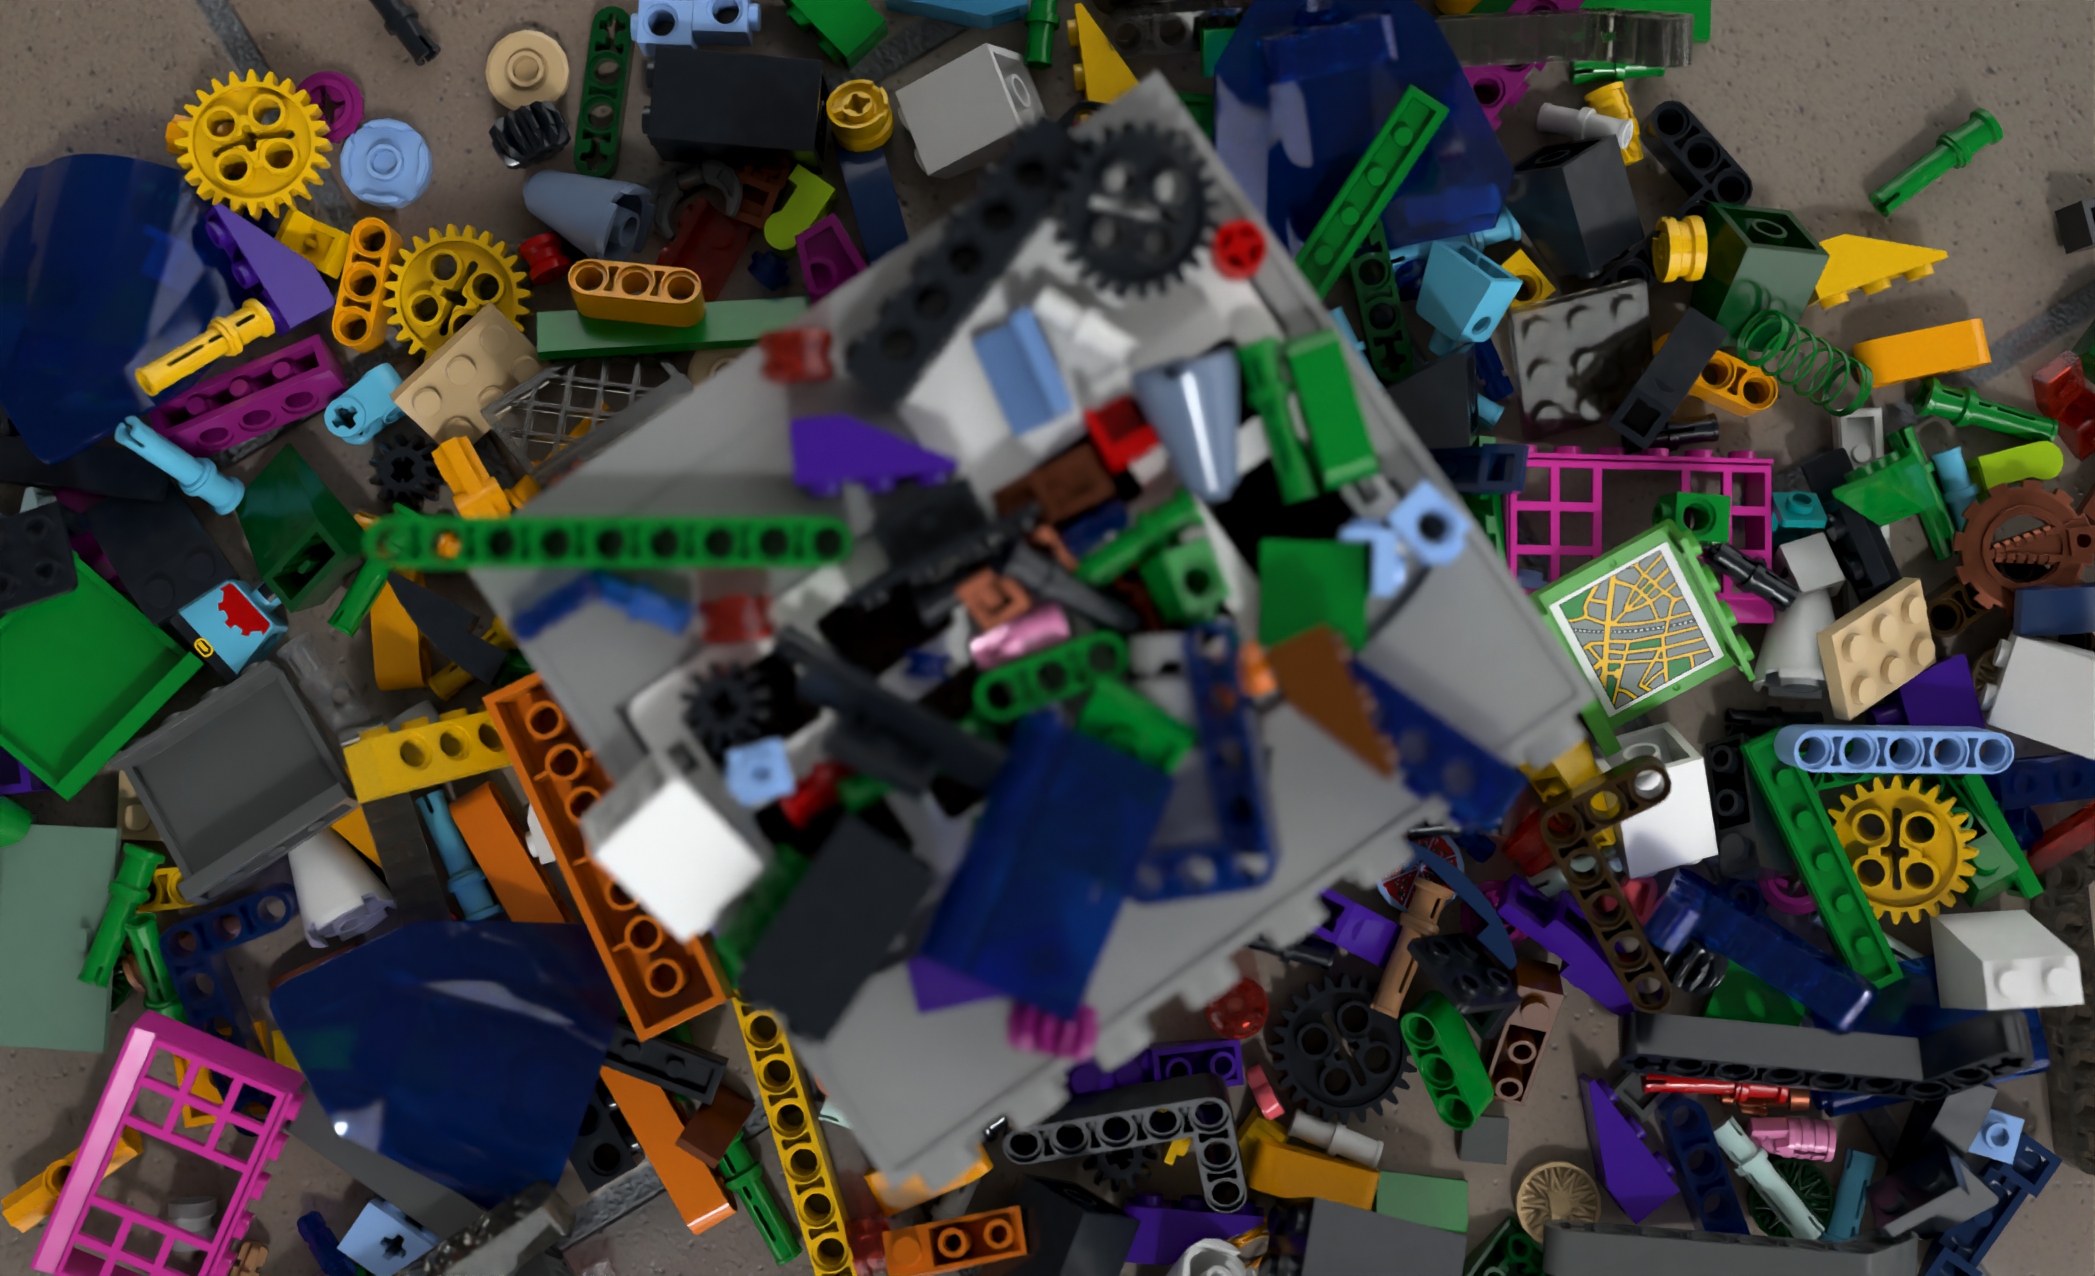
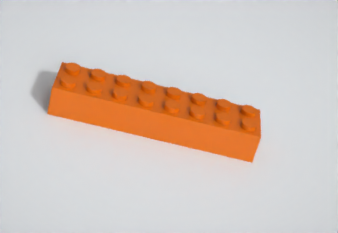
[482,671,736,1042]

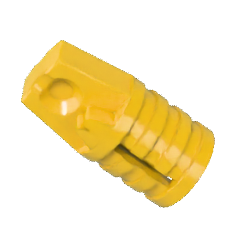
[1584,81,1644,166]

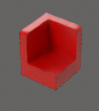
[1081,395,1161,476]

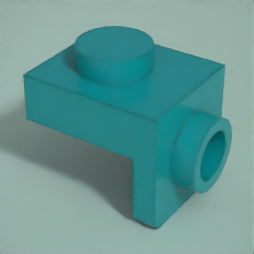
[1772,491,1828,547]

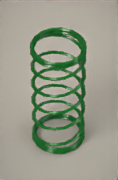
[1737,309,1874,417]

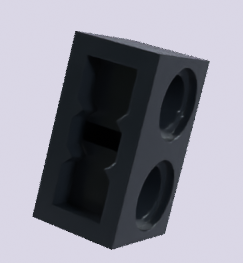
[544,1079,645,1194]

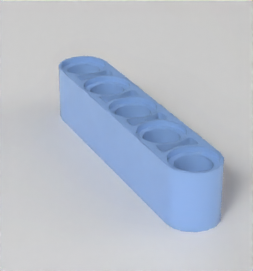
[1774,724,2014,774]

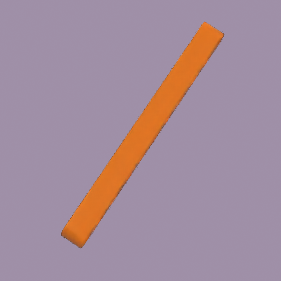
[448,780,738,1235]

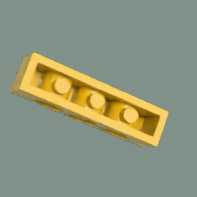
[343,704,512,804]

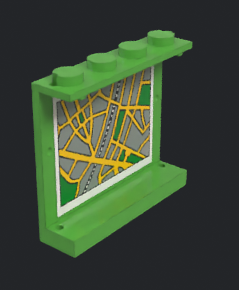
[1527,518,1756,758]

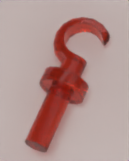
[1114,561,1165,636]

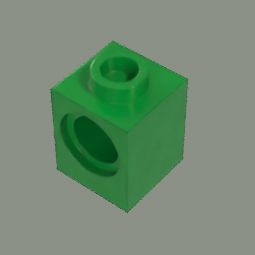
[1652,492,1731,546]
[1139,536,1232,627]

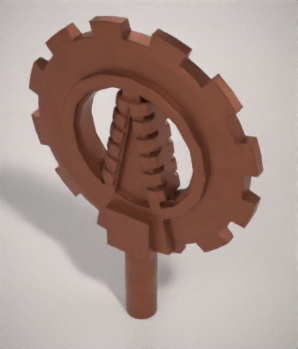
[1952,480,2095,618]

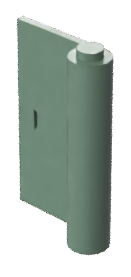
[0,813,122,1053]

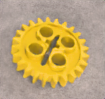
[174,69,333,221]
[383,224,535,362]
[1827,773,1979,924]

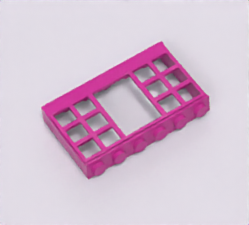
[1500,445,1774,625]
[29,1009,307,1276]

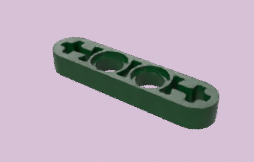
[574,6,635,179]
[1347,217,1413,381]

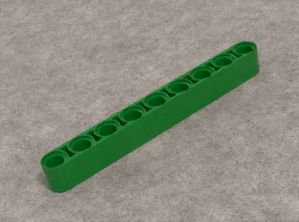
[363,517,855,570]

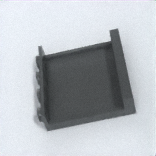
[108,660,364,906]

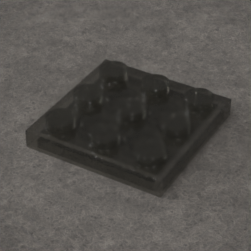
[1507,277,1654,441]

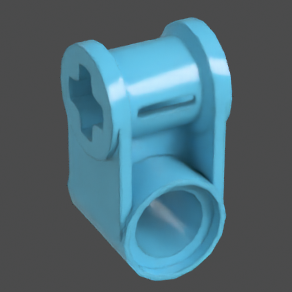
[324,363,407,445]

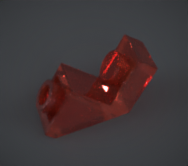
[2031,350,2095,462]

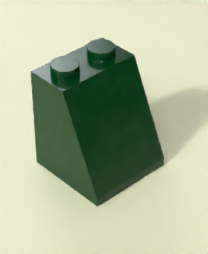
[1689,202,1830,352]

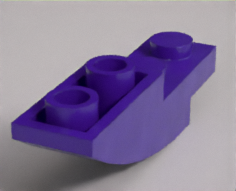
[1496,873,1645,1017]
[1063,1038,1244,1095]

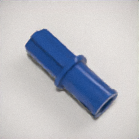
[585,569,694,636]

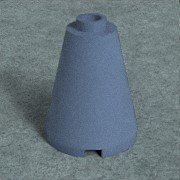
[523,169,655,262]
[1129,347,1239,502]

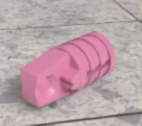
[969,599,1072,671]
[1745,1116,1836,1162]

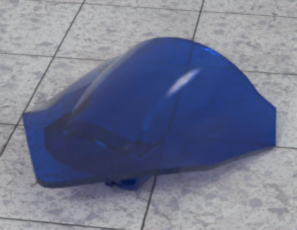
[1212,0,1515,261]
[0,154,279,464]
[269,920,623,1210]

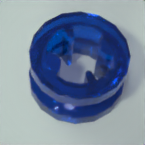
[901,648,952,682]

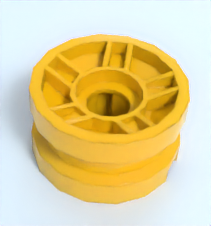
[826,79,895,152]
[1652,215,1708,282]

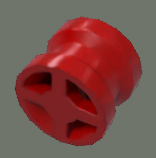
[1210,219,1267,282]
[517,231,574,285]

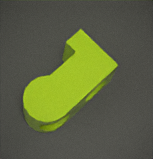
[764,164,839,257]
[1964,441,2064,504]

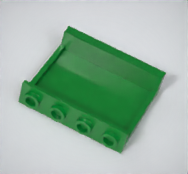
[0,550,204,802]

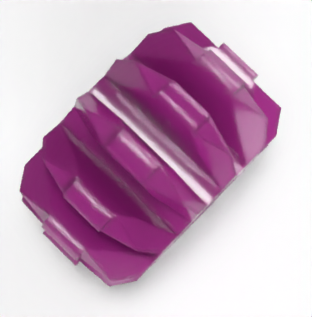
[1005,993,1100,1061]

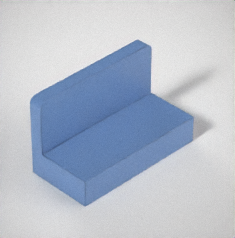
[973,307,1074,437]

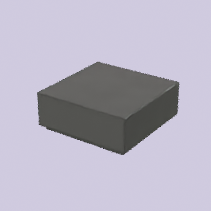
[1609,1069,1672,1123]
[1458,1114,1510,1165]

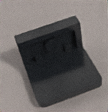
[0,501,89,615]
[1407,932,1523,1040]
[1866,1144,1999,1241]

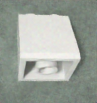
[895,43,1045,179]
[1979,630,2095,760]
[1590,721,1718,879]
[580,746,765,942]
[1930,910,2084,1010]

